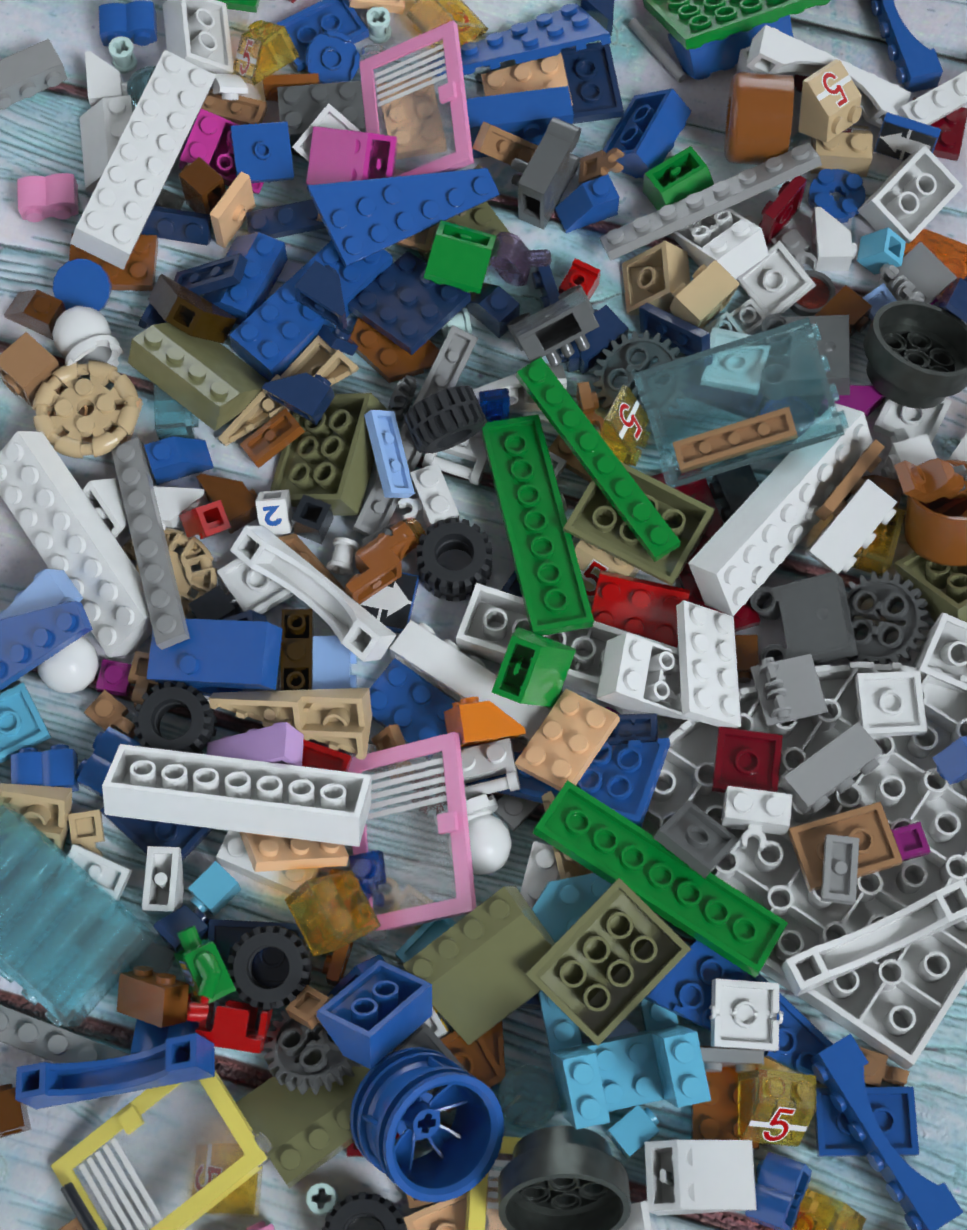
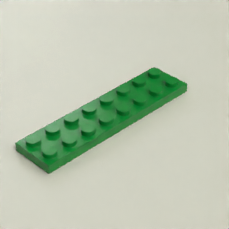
[480,414,594,636]
[532,780,788,978]

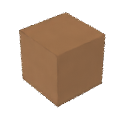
[0,332,60,407]

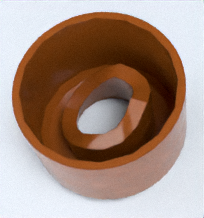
[724,72,794,165]
[904,460,967,566]

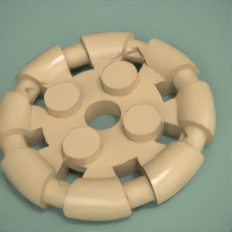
[32,360,139,459]
[121,528,217,619]

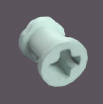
[366,7,392,44]
[108,36,137,74]
[441,308,472,339]
[306,1183,339,1217]

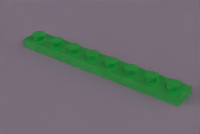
[516,357,681,562]

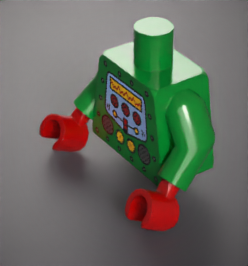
[175,925,236,1022]

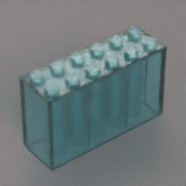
[0,804,158,1027]

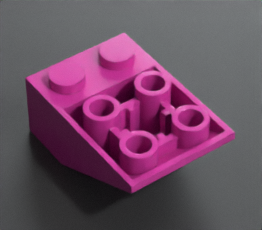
[179,108,264,194]
[306,126,398,185]

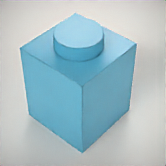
[857,227,906,275]
[188,861,241,916]
[606,1105,660,1160]

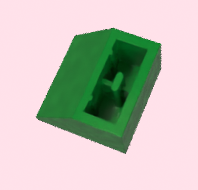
[642,146,714,211]
[424,220,496,294]
[491,627,577,707]

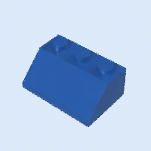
[603,88,692,178]
[202,232,288,325]
[316,959,432,1070]

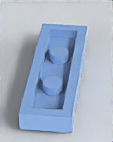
[364,410,415,498]

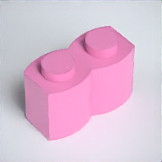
[17,173,79,222]

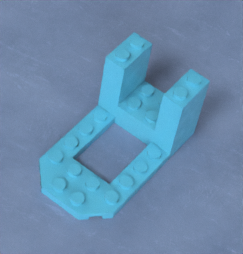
[532,873,711,1130]

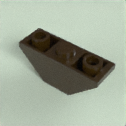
[148,274,237,344]
[280,609,314,690]

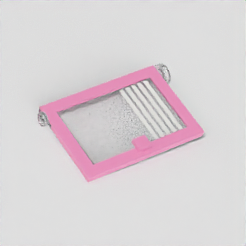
[359,20,474,177]
[346,732,477,941]

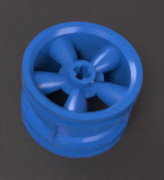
[350,1047,504,1202]

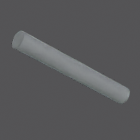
[628,18,687,82]

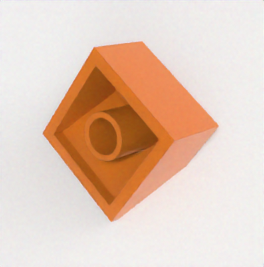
[444,697,526,747]

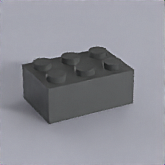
[277,81,366,153]

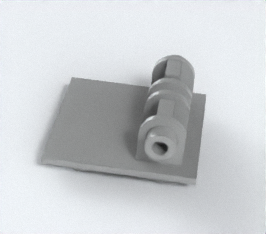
[878,241,957,304]
[750,654,828,726]

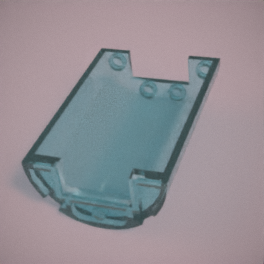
[633,317,849,488]

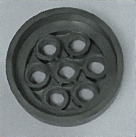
[863,300,967,409]
[498,1126,630,1230]

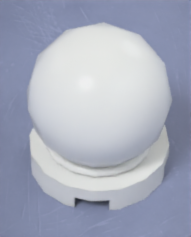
[52,306,124,379]
[37,636,99,693]
[436,794,512,875]

